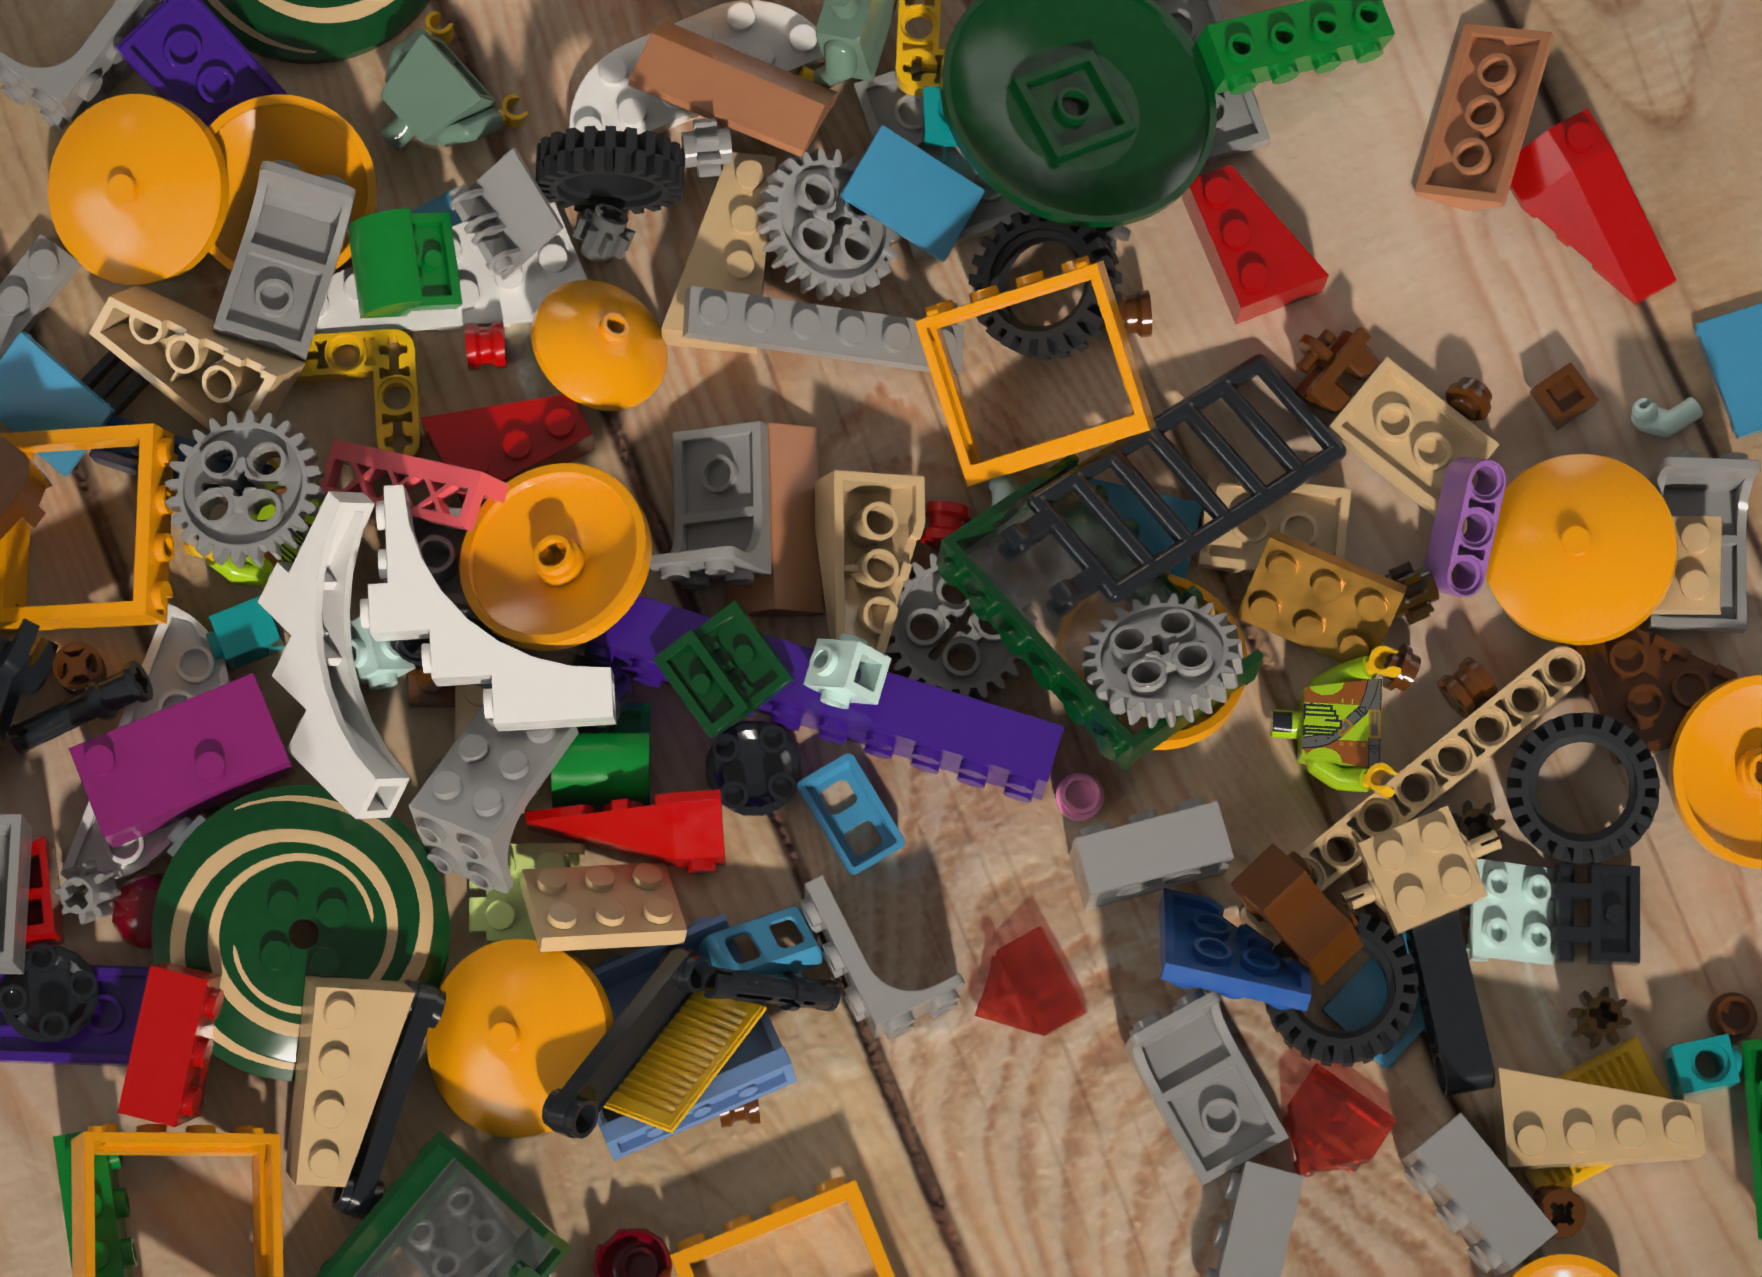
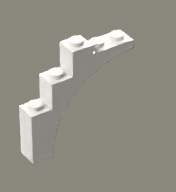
[360,485,617,732]
[258,491,411,819]

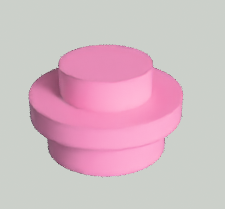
[1055,772,1104,821]

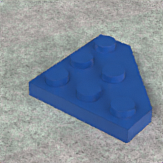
[1159,888,1312,1012]

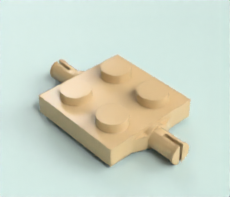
[1341,805,1502,936]

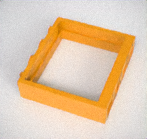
[914,255,1156,487]
[0,423,178,632]
[71,1123,284,1277]
[670,1176,895,1277]

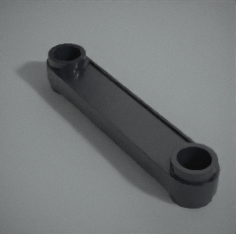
[542,945,712,1139]
[332,979,446,1219]

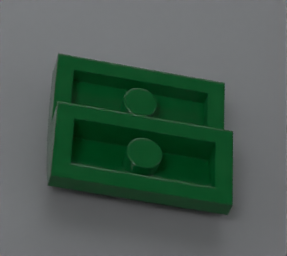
[653,600,796,738]

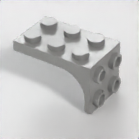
[0,0,160,131]
[213,160,356,360]
[650,421,771,591]
[1647,450,1761,633]
[408,704,579,894]
[800,875,965,1040]
[1123,988,1289,1187]

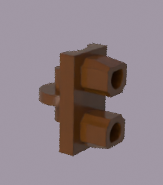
[1296,327,1380,414]

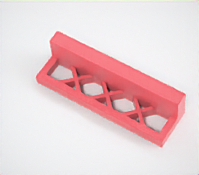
[319,439,509,531]

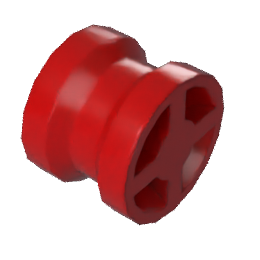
[465,320,507,371]
[920,500,973,549]

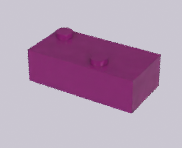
[68,673,296,848]

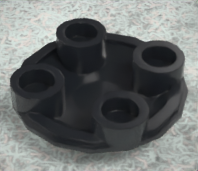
[706,721,801,816]
[0,944,99,1042]

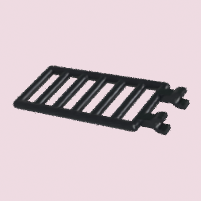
[998,354,1347,620]

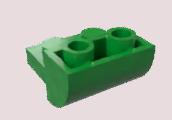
[348,208,463,319]
[551,703,651,806]

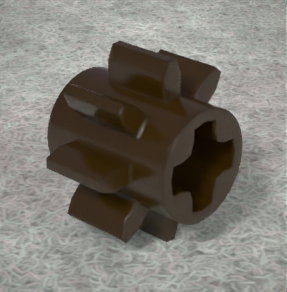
[1385,561,1439,625]
[1451,800,1506,859]
[1567,987,1632,1050]

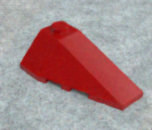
[1510,108,1677,305]
[525,789,726,874]

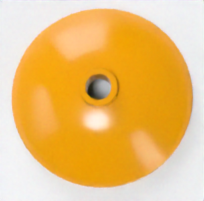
[531,280,668,411]

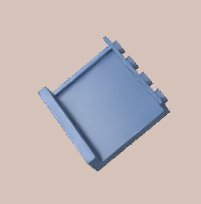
[592,913,797,1161]

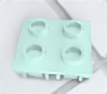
[1465,858,1554,965]

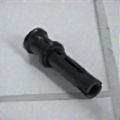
[8,660,153,754]

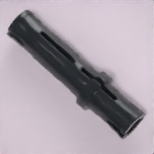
[701,966,841,1012]

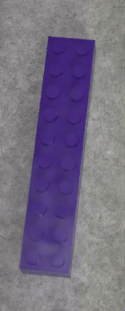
[579,595,1064,803]

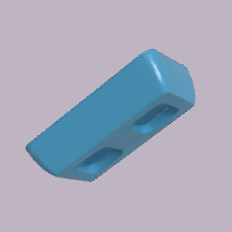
[797,753,905,875]
[699,905,822,975]

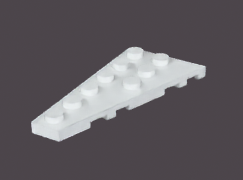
[315,202,587,334]

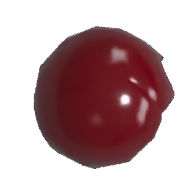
[112,873,164,949]
[592,1228,673,1277]

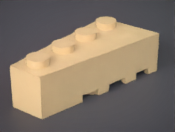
[661,152,777,354]
[89,285,305,432]
[285,976,415,1187]
[1490,1068,1706,1172]

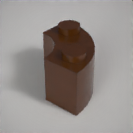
[1230,843,1364,986]

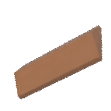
[628,21,838,157]
[1414,23,1554,211]
[726,422,823,617]

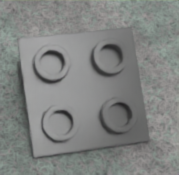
[449,148,564,280]

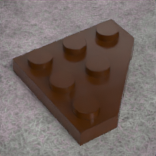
[1569,628,1738,766]

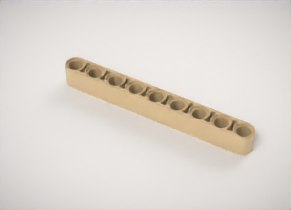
[1240,646,1585,936]

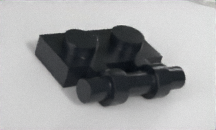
[1550,864,1640,966]

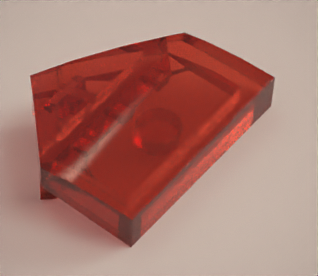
[975,926,1089,1036]
[1282,1063,1398,1177]

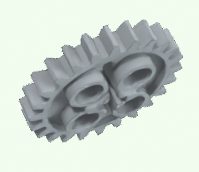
[755,148,902,302]
[165,409,325,568]
[885,553,1037,702]
[1082,593,1244,728]

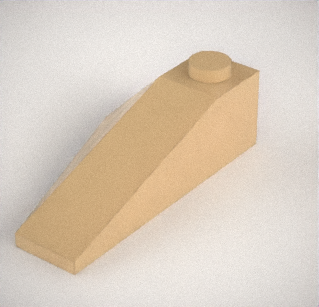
[815,470,925,655]

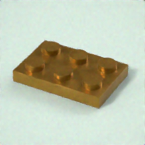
[1235,530,1407,662]

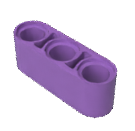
[1424,457,1506,597]

